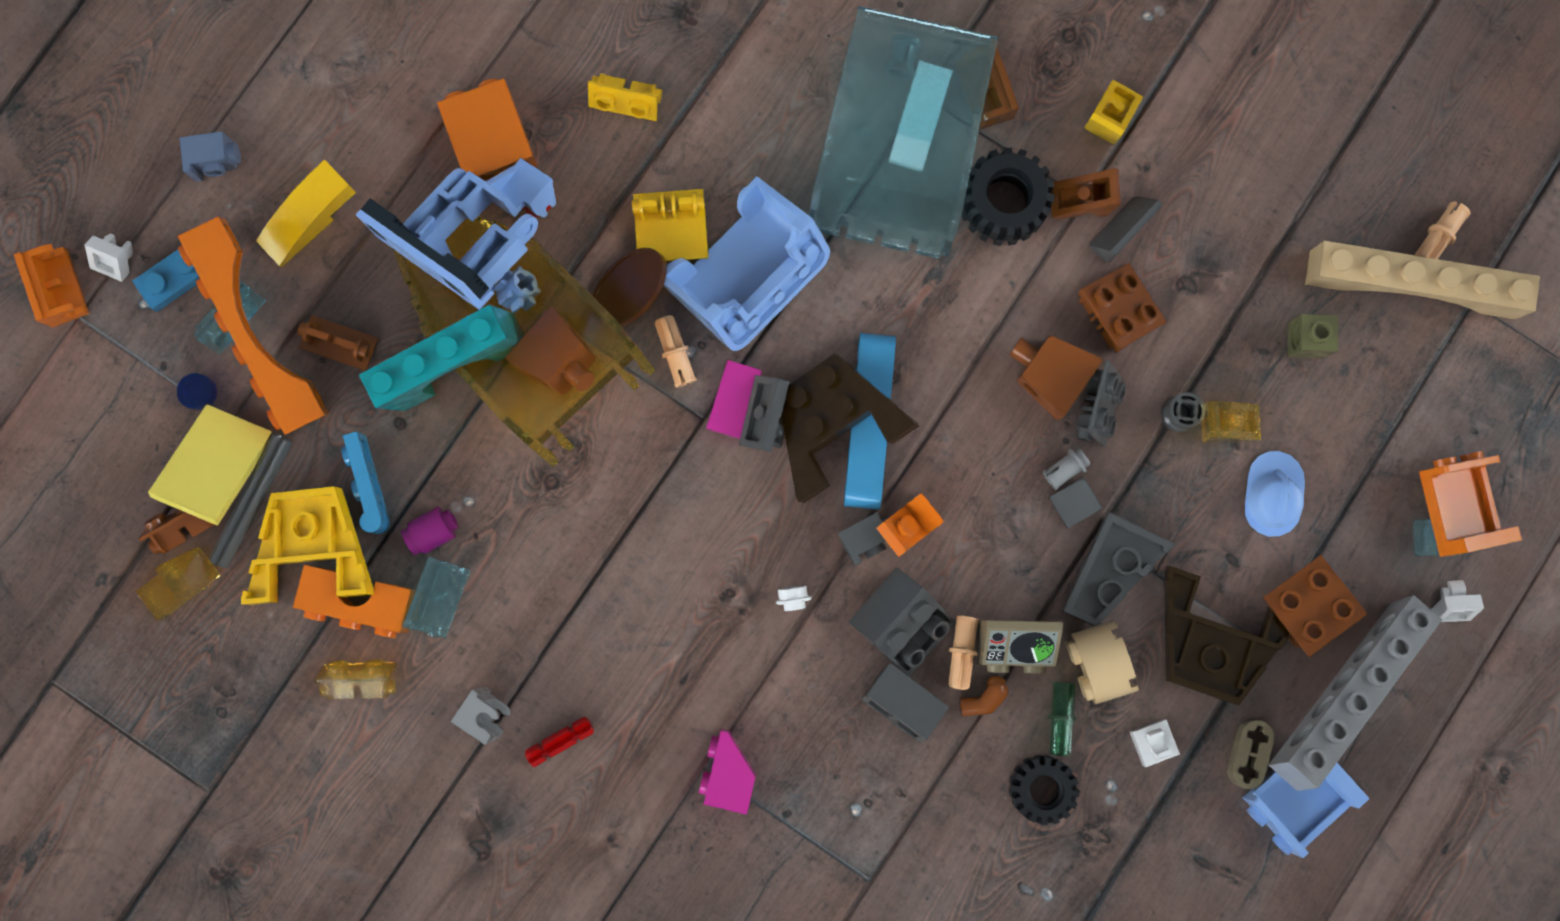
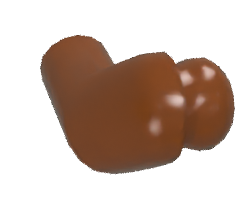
[959,676,1009,716]

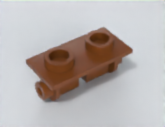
[297,315,379,371]
[138,509,215,554]

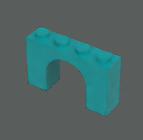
[359,305,524,411]

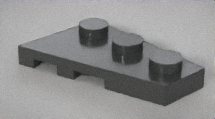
[1061,512,1175,627]

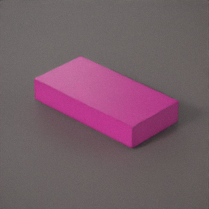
[706,360,762,439]

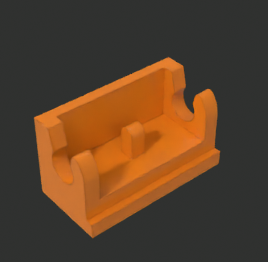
[13,244,89,328]

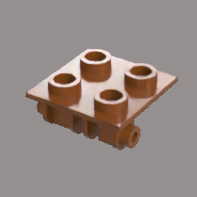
[1078,263,1167,353]
[1262,555,1367,657]

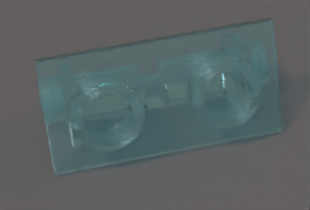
[193,280,266,355]

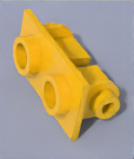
[588,73,662,121]

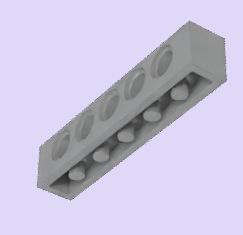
[1268,595,1442,791]

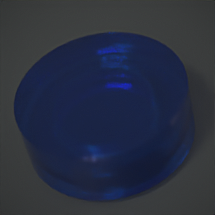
[177,373,217,410]

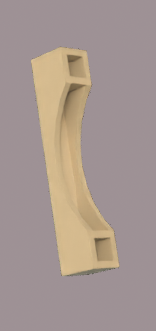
[1305,241,1540,320]

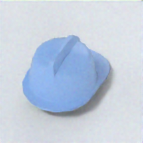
[1245,451,1305,537]

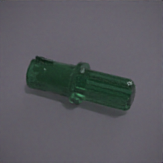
[1048,682,1077,757]

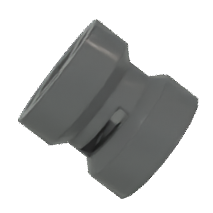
[1161,392,1206,432]

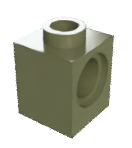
[1287,314,1338,358]

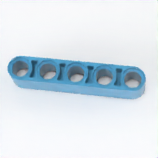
[844,333,896,510]

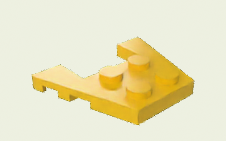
[241,486,374,605]

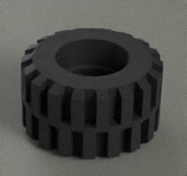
[959,147,1055,246]

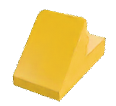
[1084,79,1143,145]

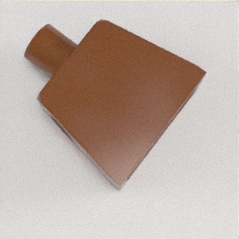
[505,306,596,395]
[1009,335,1103,421]

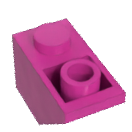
[699,728,756,815]

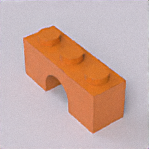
[293,565,419,638]

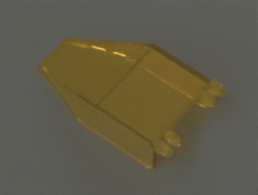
[393,215,656,467]

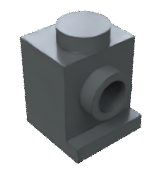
[837,512,888,566]

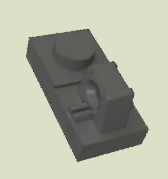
[739,375,789,452]

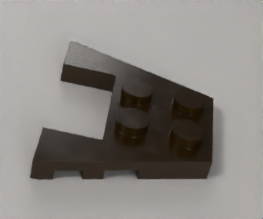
[781,353,919,503]
[1165,566,1290,706]

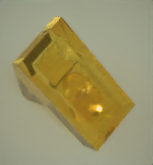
[1202,401,1261,443]
[136,547,221,620]

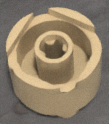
[1065,620,1139,705]

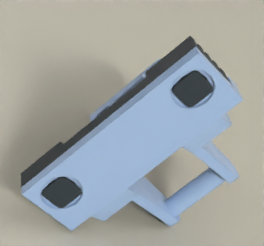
[356,158,556,310]

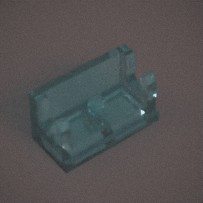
[403,557,471,638]

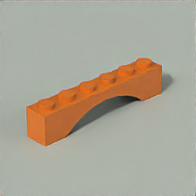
[177,216,329,435]

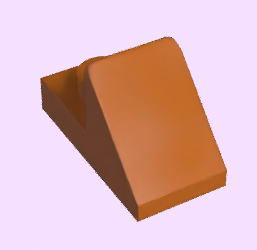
[876,493,945,557]

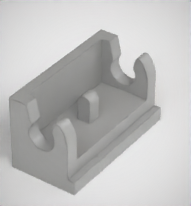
[451,687,511,745]

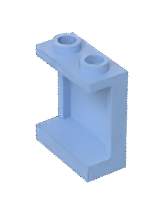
[1242,763,1369,858]

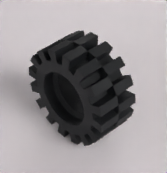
[1009,755,1080,825]

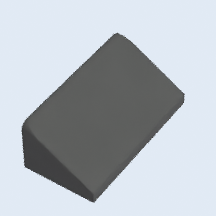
[1089,196,1162,263]

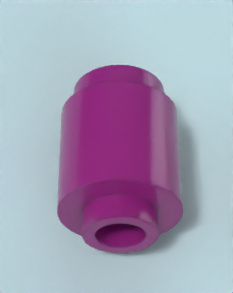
[401,506,459,556]

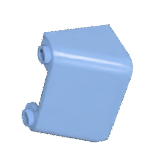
[663,176,830,351]

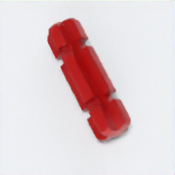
[524,717,594,767]

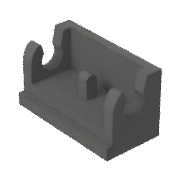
[861,663,949,743]

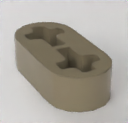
[1227,719,1274,789]

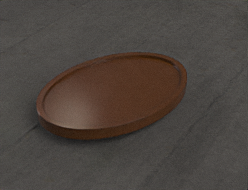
[591,248,667,328]

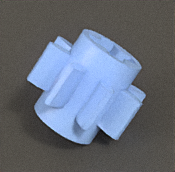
[493,266,541,313]

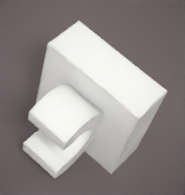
[85,234,133,282]
[1431,580,1484,622]
[1129,719,1180,767]

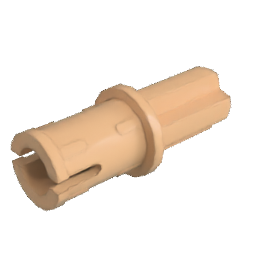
[1415,201,1471,259]
[655,315,697,388]
[948,616,979,690]

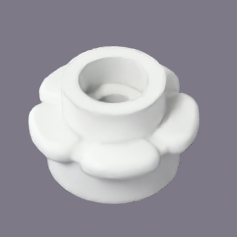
[776,585,812,611]

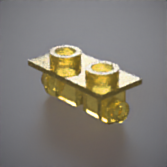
[314,659,397,700]

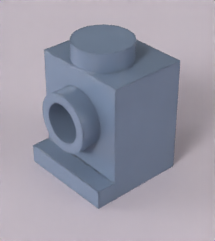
[179,131,241,182]

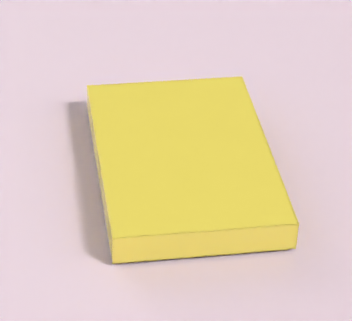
[148,404,273,526]

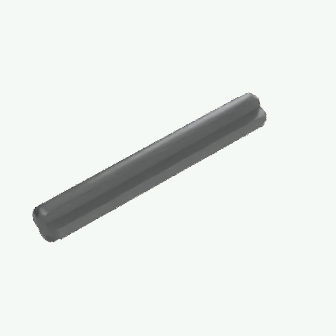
[209,434,292,568]

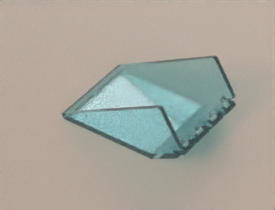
[809,6,998,259]

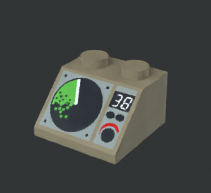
[977,620,1063,673]

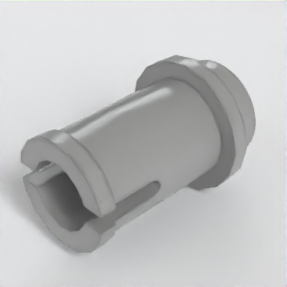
[1042,447,1091,491]

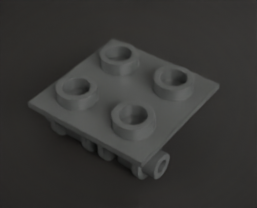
[1076,360,1126,447]

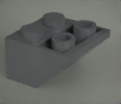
[849,568,956,677]

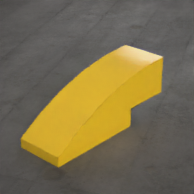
[256,159,356,268]

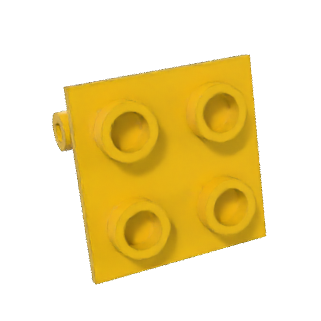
[632,189,709,262]

